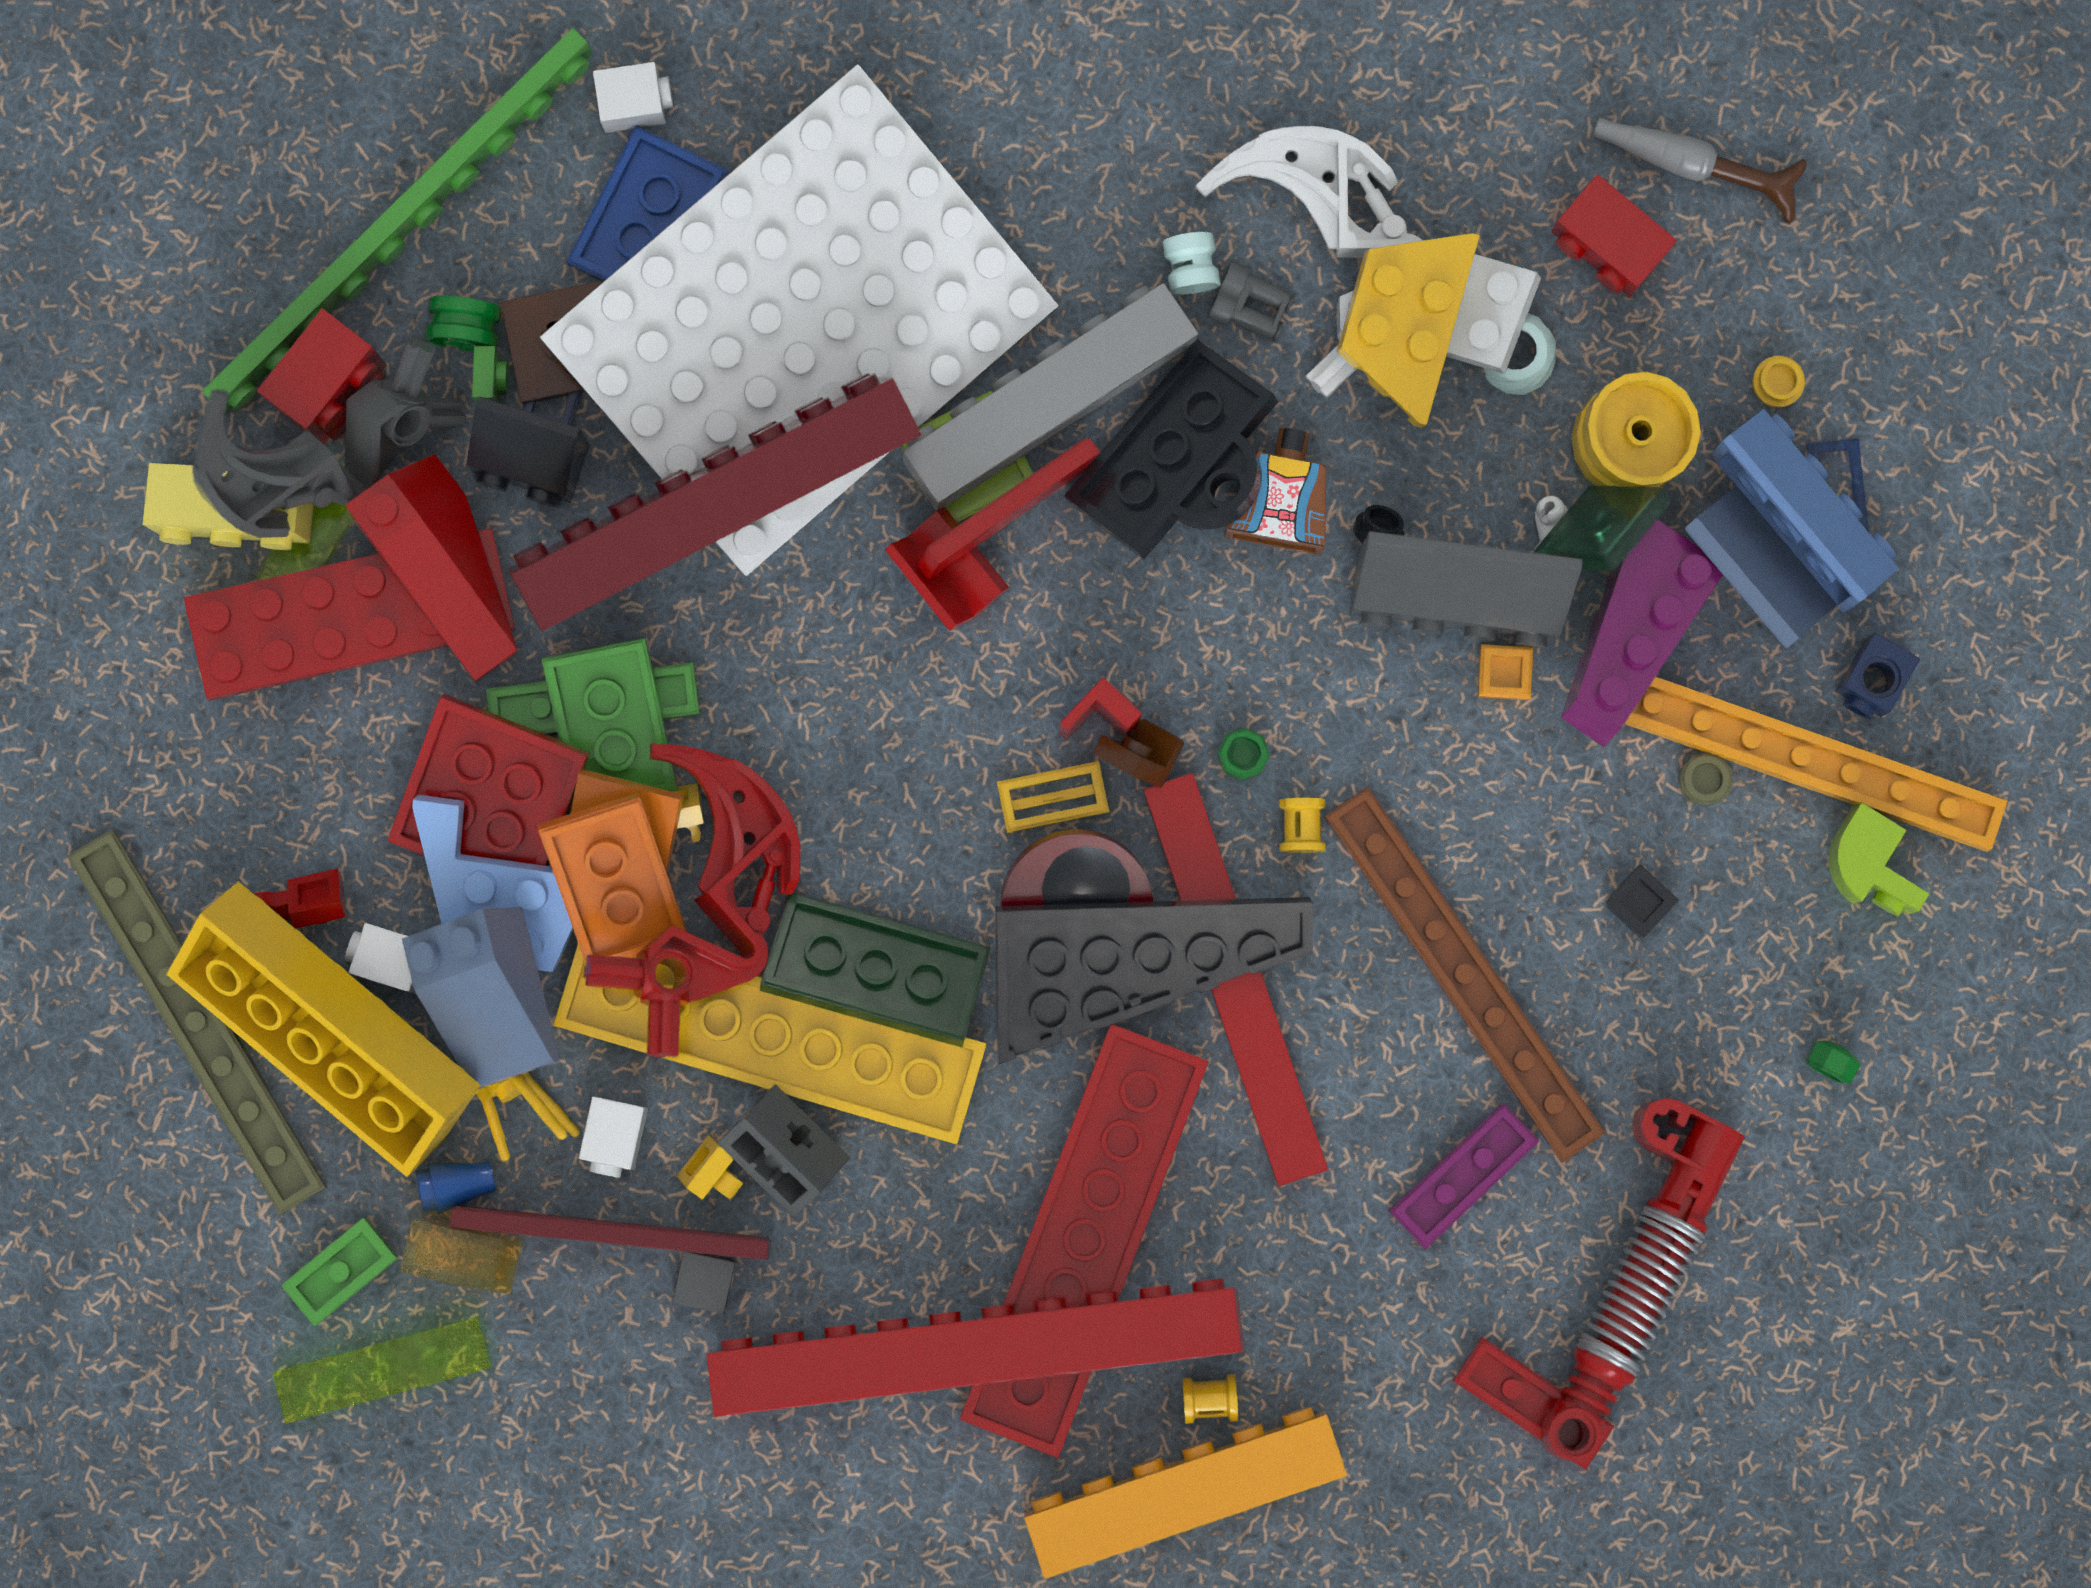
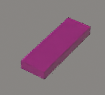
[1388,1103,1539,1249]

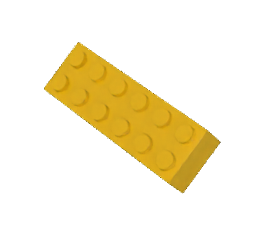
[166,881,481,1177]

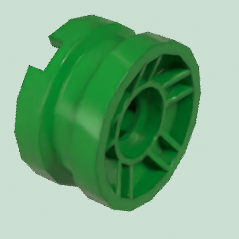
[424,295,502,352]

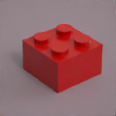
[257,308,387,445]

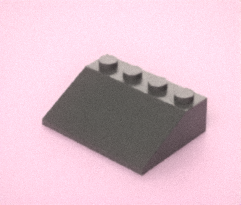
[1350,531,1582,648]

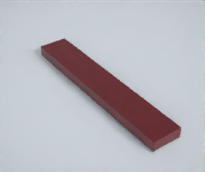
[450,1205,771,1260]

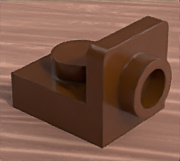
[1093,719,1184,788]

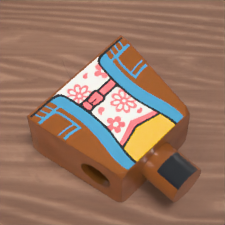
[1225,428,1326,555]

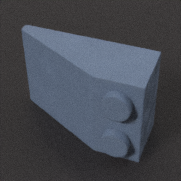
[402,907,560,1089]

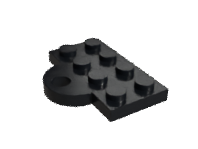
[1064,339,1278,560]

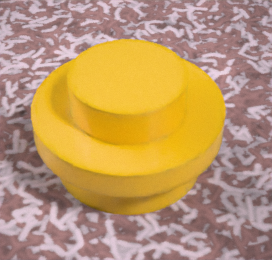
[1752,356,1805,408]

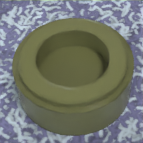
[1679,753,1733,806]

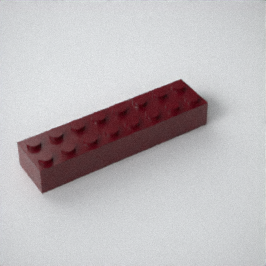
[507,373,922,631]

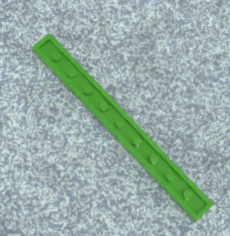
[201,28,592,414]

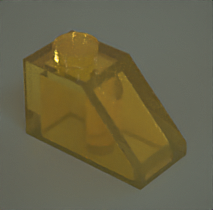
[400,1218,523,1294]

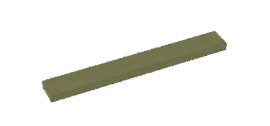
[67,829,327,1215]

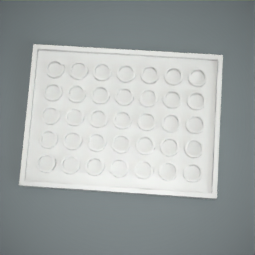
[539,64,1059,576]

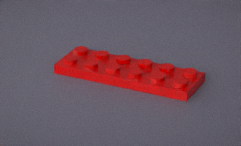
[183,528,516,701]

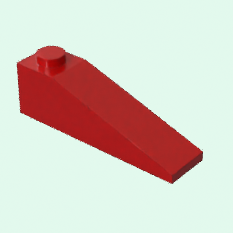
[345,454,518,683]

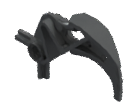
[192,337,467,538]

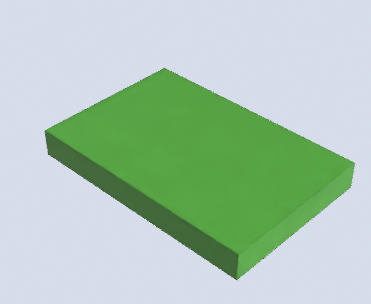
[541,636,678,792]

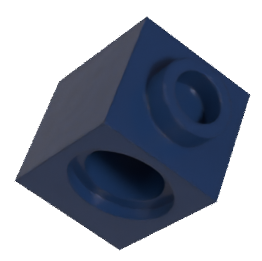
[1835,632,1921,719]

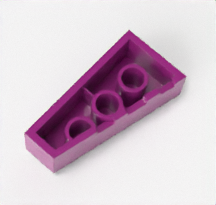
[1560,508,1723,747]

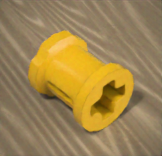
[1279,798,1326,853]
[1182,1374,1238,1424]

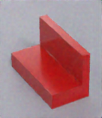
[885,507,1009,631]
[1059,677,1142,740]

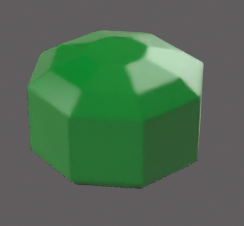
[1217,728,1270,781]
[1804,1040,1861,1085]

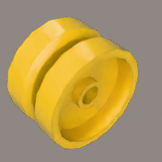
[1571,372,1701,498]

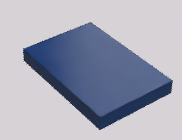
[566,125,729,282]

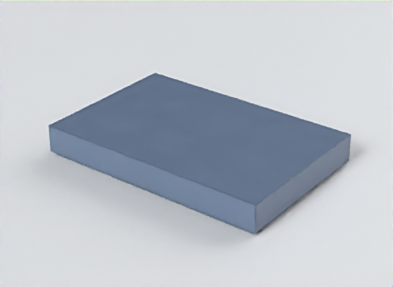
[1685,486,1837,648]

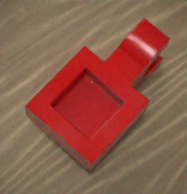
[253,868,345,929]

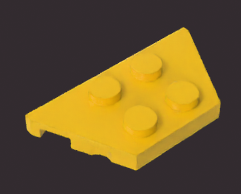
[1337,233,1480,428]

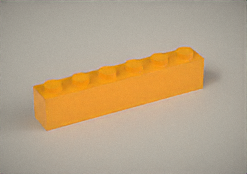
[1024,1406,1348,1579]

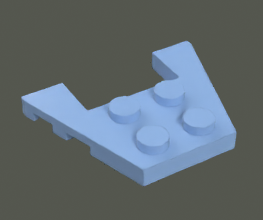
[412,795,573,972]

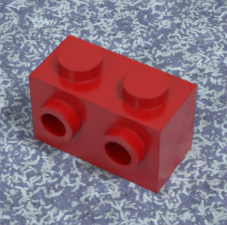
[1551,174,1677,297]

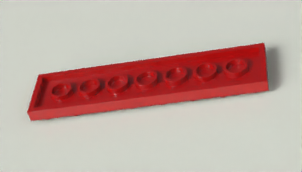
[959,1024,1209,1458]

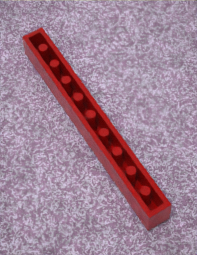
[706,1278,1245,1417]

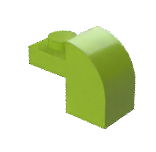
[1829,802,1929,916]

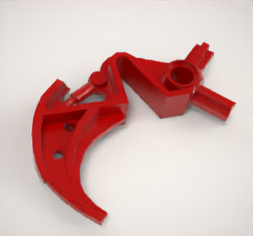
[583,743,801,1058]

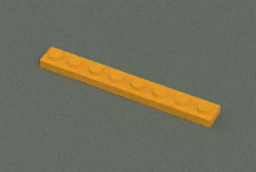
[1624,677,2008,852]

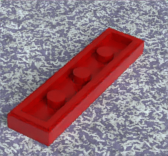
[917,438,1100,580]

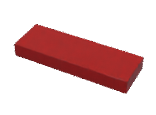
[1452,1337,1615,1470]

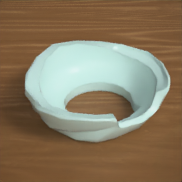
[1484,313,1556,395]

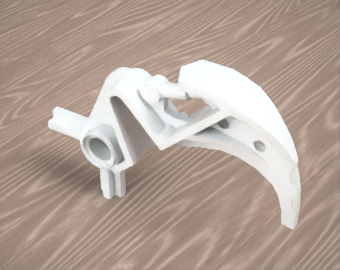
[1195,126,1423,398]

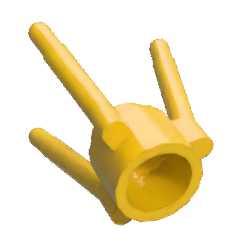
[476,1072,580,1161]

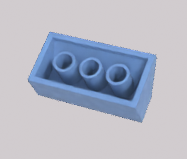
[1710,409,1899,614]

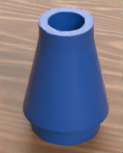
[415,1161,495,1215]

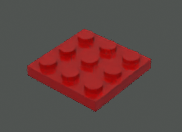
[387,694,590,866]

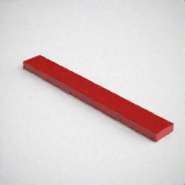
[1143,773,1328,1187]

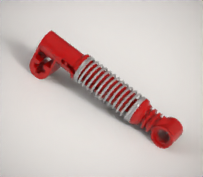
[1540,1098,1745,1462]

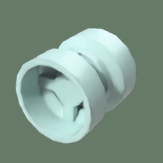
[1163,232,1221,295]

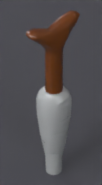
[1592,117,1807,224]

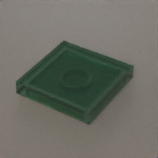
[1532,486,1671,571]

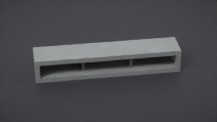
[903,283,1198,511]

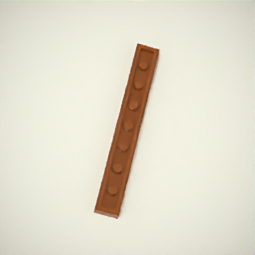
[1324,787,1606,1162]

